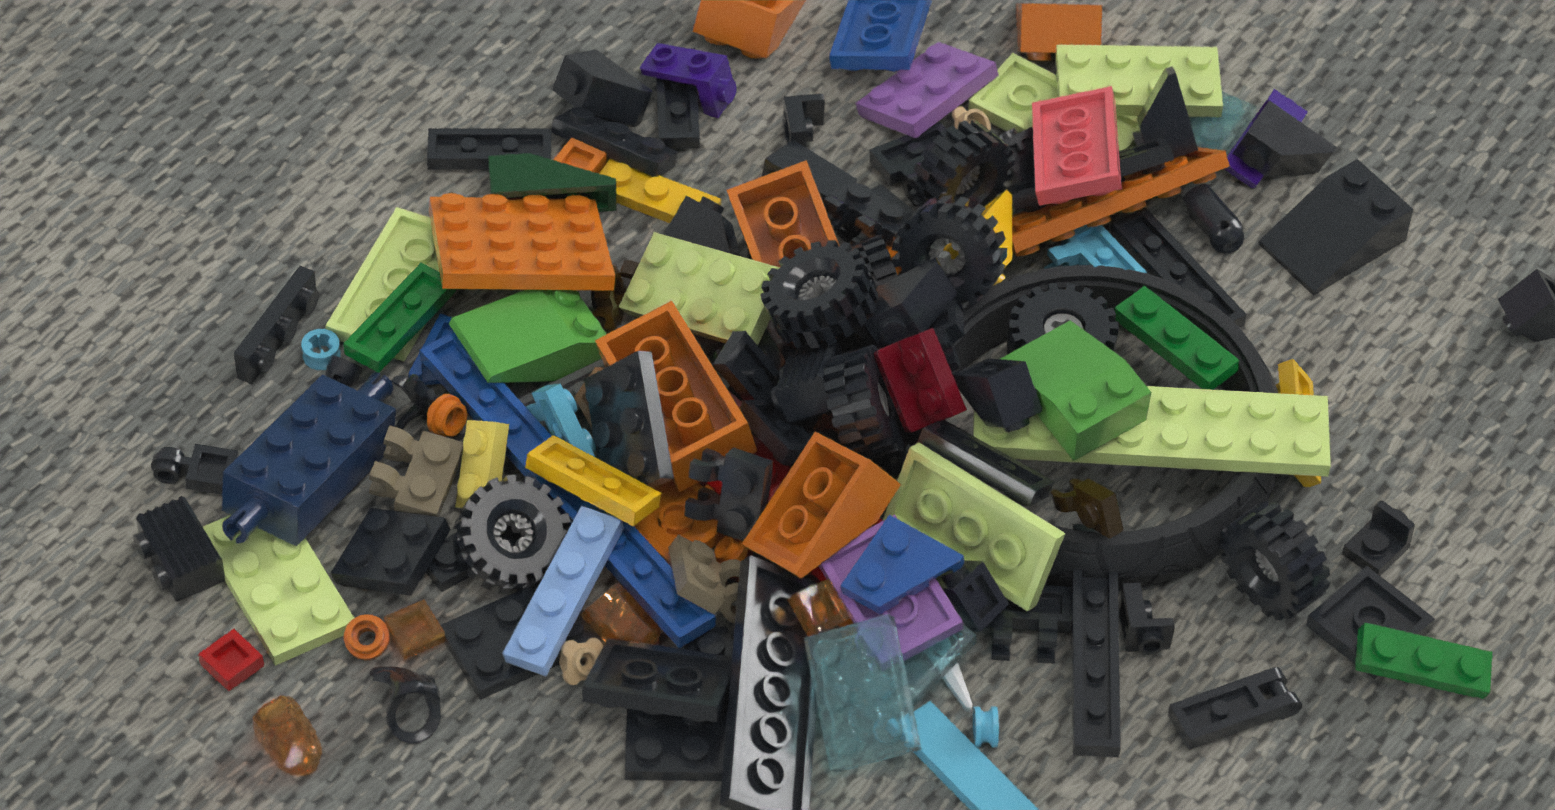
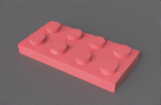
[1032,86,1122,206]

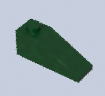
[488,153,617,212]

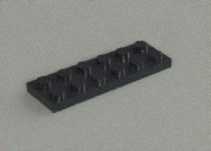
[720,555,825,810]

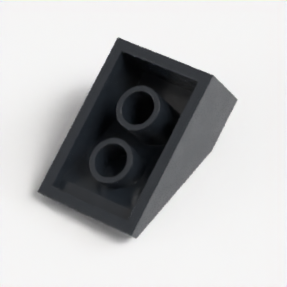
[1259,159,1413,296]

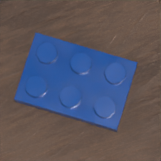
[829,0,932,71]

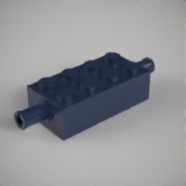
[222,372,396,547]

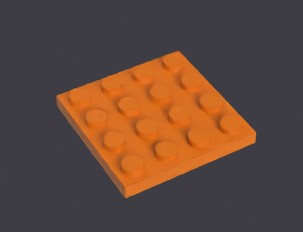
[429,193,615,291]

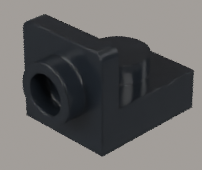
[782,93,825,147]
[998,127,1035,184]
[1342,500,1415,576]
[936,560,1009,632]
[1118,582,1175,654]

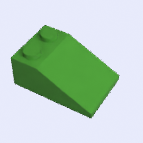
[449,290,606,383]
[1001,320,1152,461]

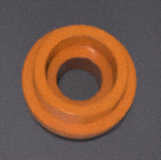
[427,394,467,437]
[344,614,390,660]

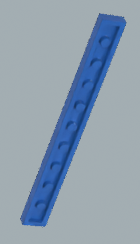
[420,331,716,648]

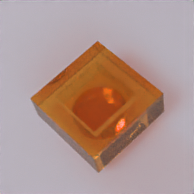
[787,578,850,639]
[384,599,445,660]

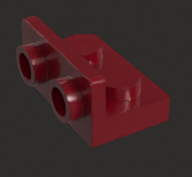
[874,328,967,433]

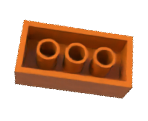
[727,160,839,350]
[595,301,758,492]

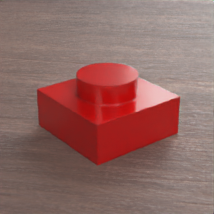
[198,629,264,692]

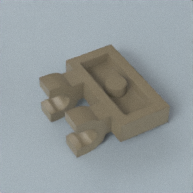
[369,426,463,517]
[668,534,741,624]

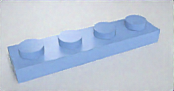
[503,506,624,676]

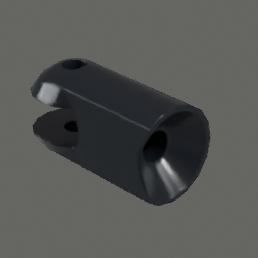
[1182,184,1245,254]

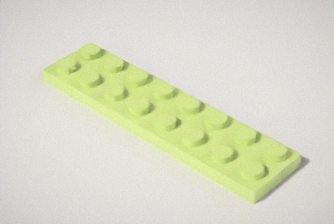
[973,386,1331,477]

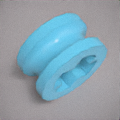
[301,329,341,370]
[972,706,999,748]

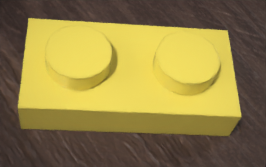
[455,420,509,508]

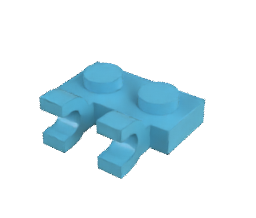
[1044,225,1147,273]
[526,383,596,457]

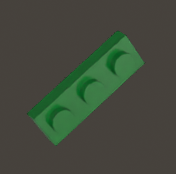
[343,262,456,373]
[1114,286,1240,390]
[1355,622,1493,698]

